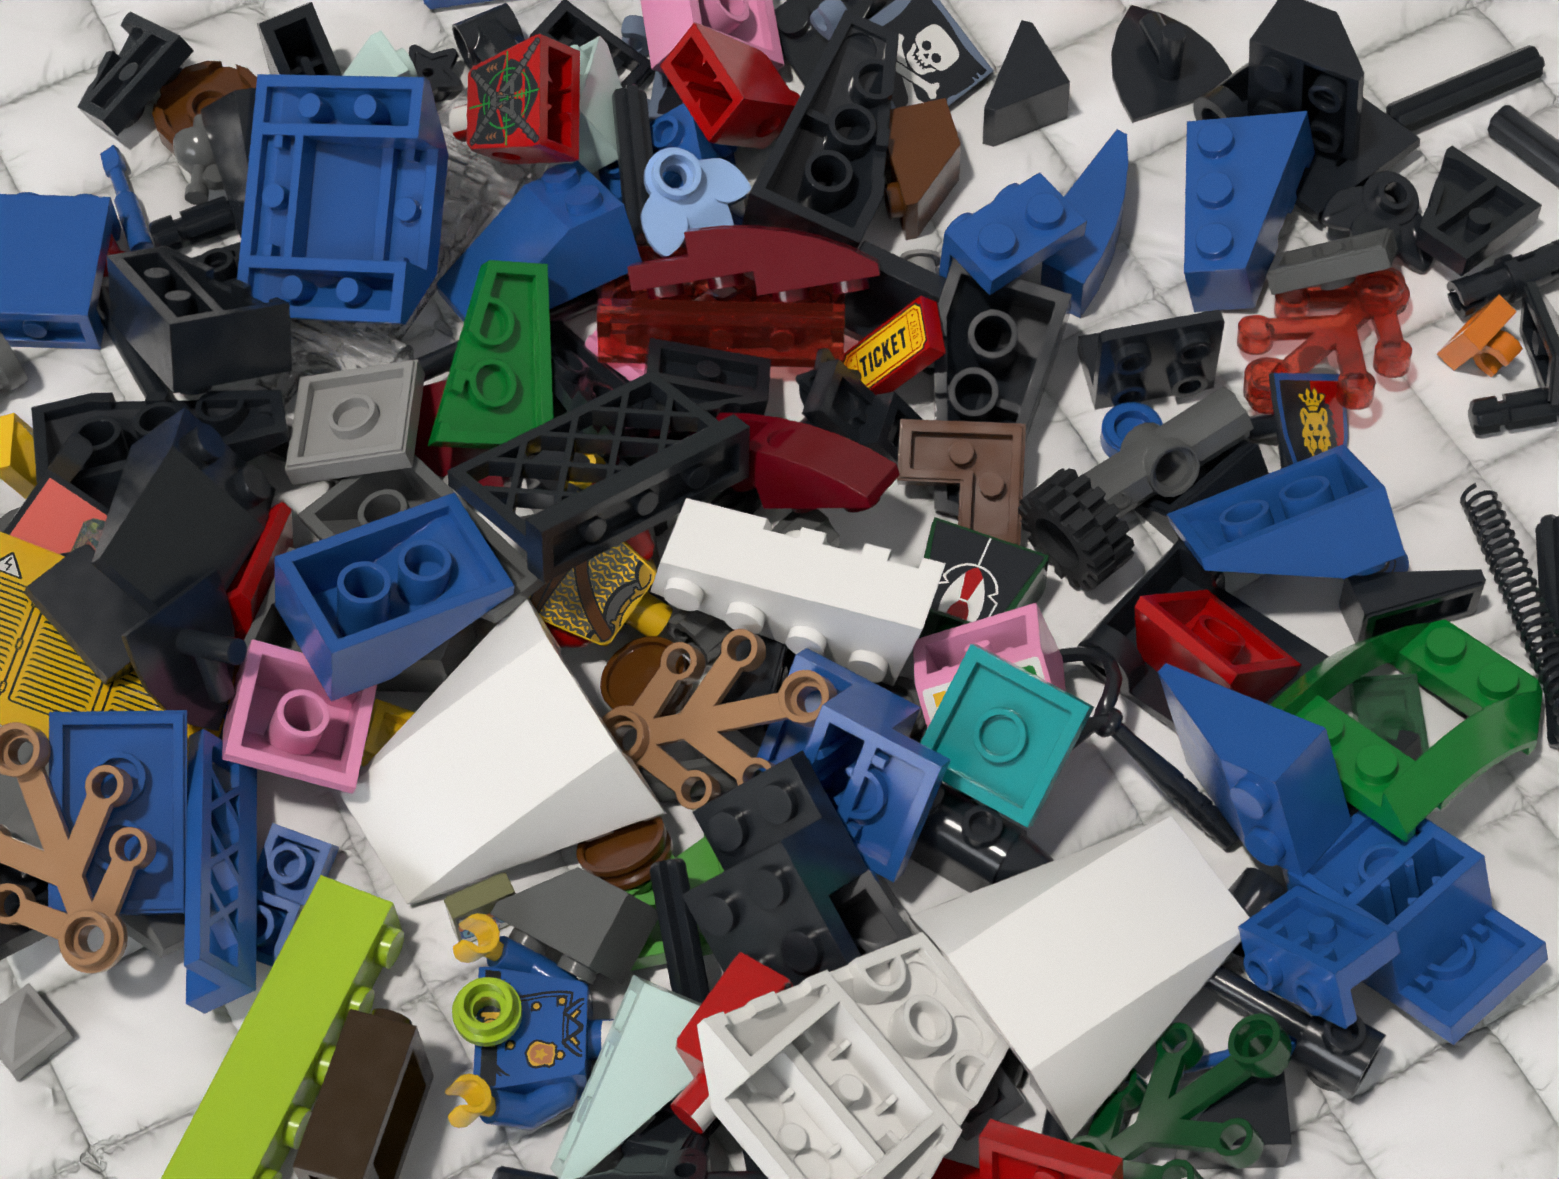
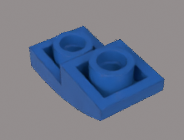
[256,823,339,967]

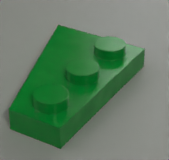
[428,260,553,451]

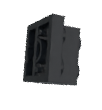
[682,750,868,986]

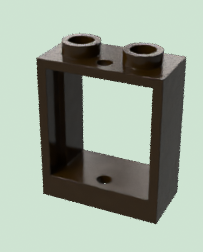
[292,1008,434,1179]

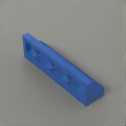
[184,729,257,1014]

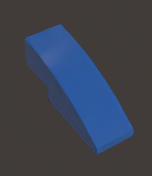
[1040,129,1128,318]

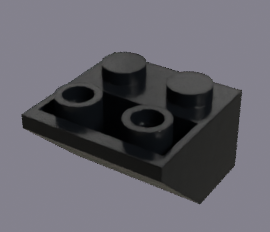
[1247,0,1364,161]

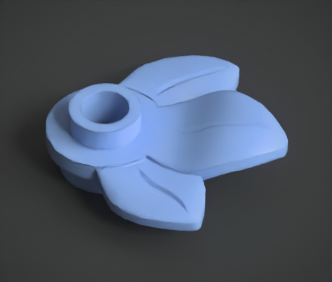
[640,147,751,258]

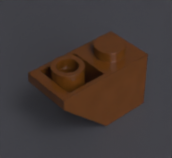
[883,98,961,240]

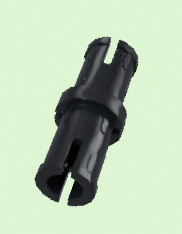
[1447,239,1559,318]

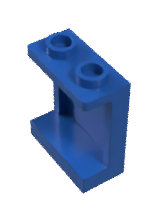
[0,192,122,350]

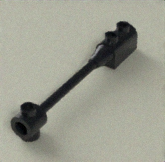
[910,782,1387,1096]

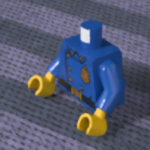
[445,913,614,1131]

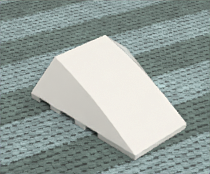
[340,598,667,905]
[910,815,1250,1141]
[697,932,1009,1179]

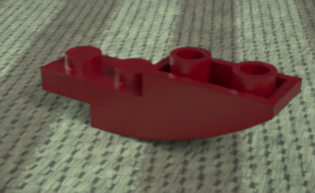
[627,225,881,304]
[674,413,900,513]

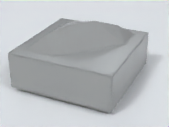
[0,983,73,1082]

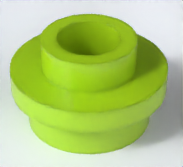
[452,977,522,1047]

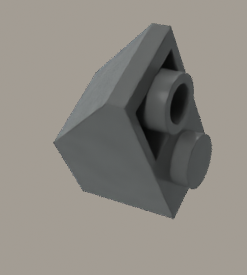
[490,867,658,985]

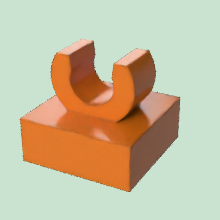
[1437,294,1523,377]

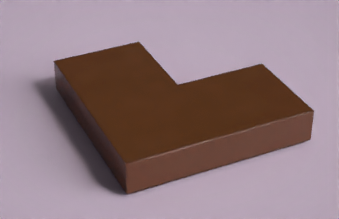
[897,419,1026,546]

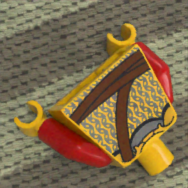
[528,453,673,648]

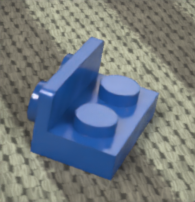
[1238,885,1401,1029]

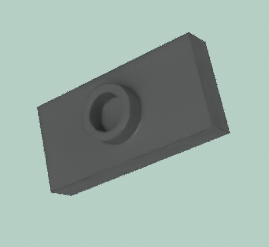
[1266,228,1398,295]

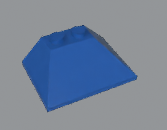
[237,74,449,325]

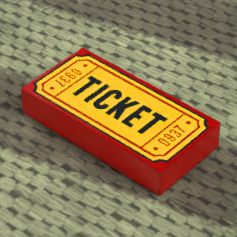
[839,296,946,395]

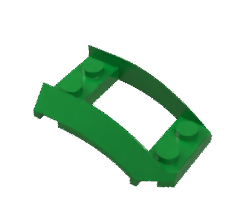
[1269,619,1543,843]

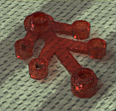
[1236,267,1412,414]

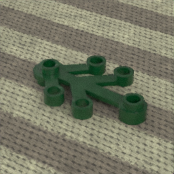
[1069,1013,1292,1179]

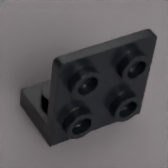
[1077,310,1225,410]

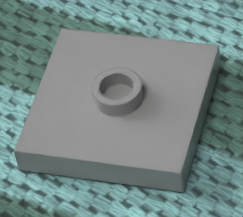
[285,359,425,485]

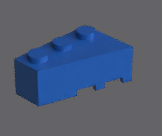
[1184,111,1315,312]

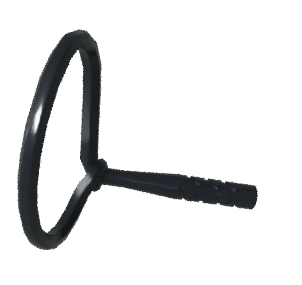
[951,646,1239,849]

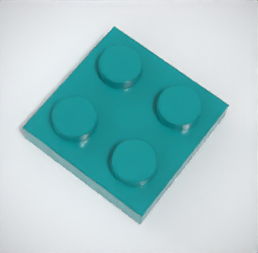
[920,644,1094,828]

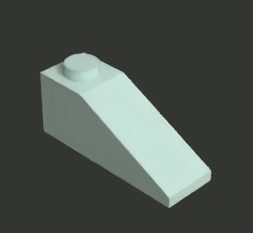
[550,975,701,1179]

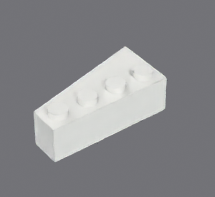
[650,498,946,686]

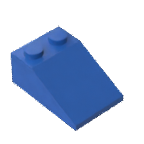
[436,161,642,322]
[1167,444,1406,579]
[274,492,514,702]
[1158,663,1352,877]

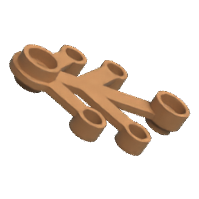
[601,629,837,811]
[0,722,157,974]

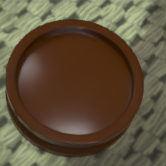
[600,636,693,717]
[576,817,673,890]

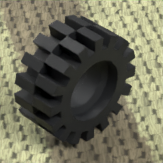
[1018,468,1134,591]

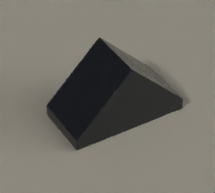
[257,2,342,76]
[982,20,1070,147]
[1174,1049,1292,1170]

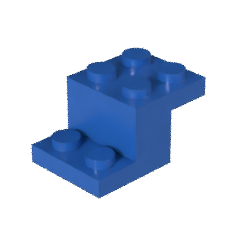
[757,648,951,883]
[1287,810,1548,1045]

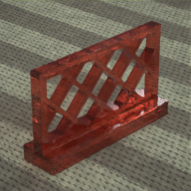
[597,246,845,368]

